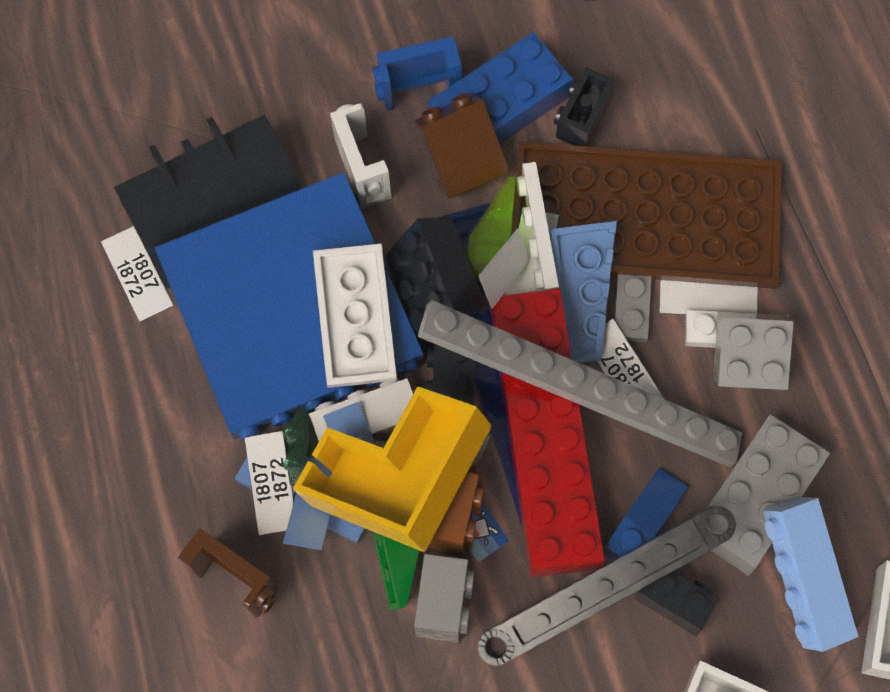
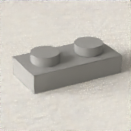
[614,274,652,343]

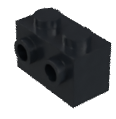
[553,67,615,146]
[634,568,720,636]

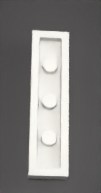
[517,162,559,291]

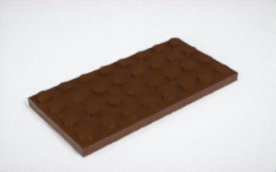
[511,141,782,289]

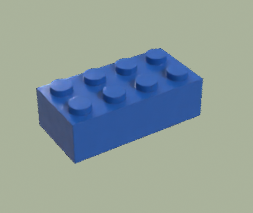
[428,32,573,144]

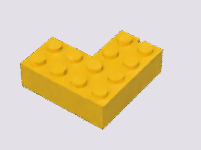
[293,387,492,553]

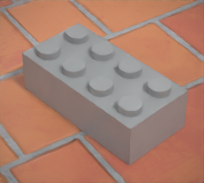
[706,414,830,576]

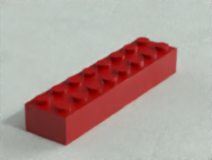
[490,289,605,578]

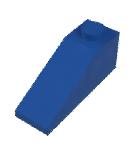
[603,468,688,561]

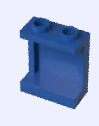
[372,36,462,111]

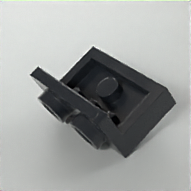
[426,344,475,405]

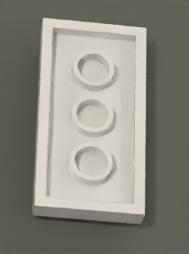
[313,244,397,388]

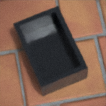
[386,217,486,342]

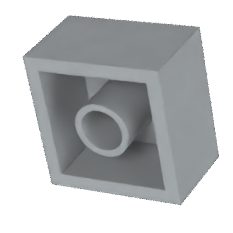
[713,312,794,390]
[414,554,474,643]

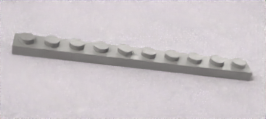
[418,300,742,467]

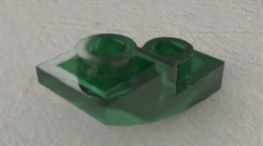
[284,407,311,486]

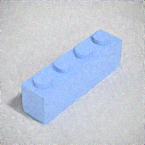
[763,497,858,652]

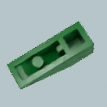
[372,531,419,611]

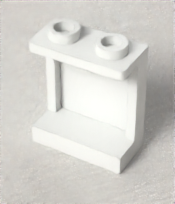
[330,103,392,209]

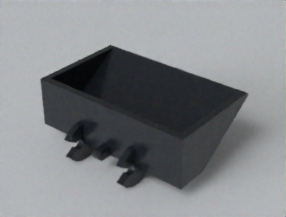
[114,115,302,289]

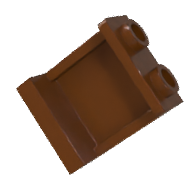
[414,93,510,199]
[178,528,278,618]

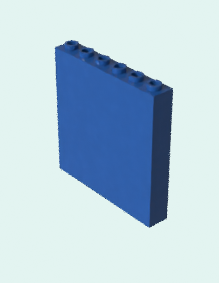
[155,172,423,441]

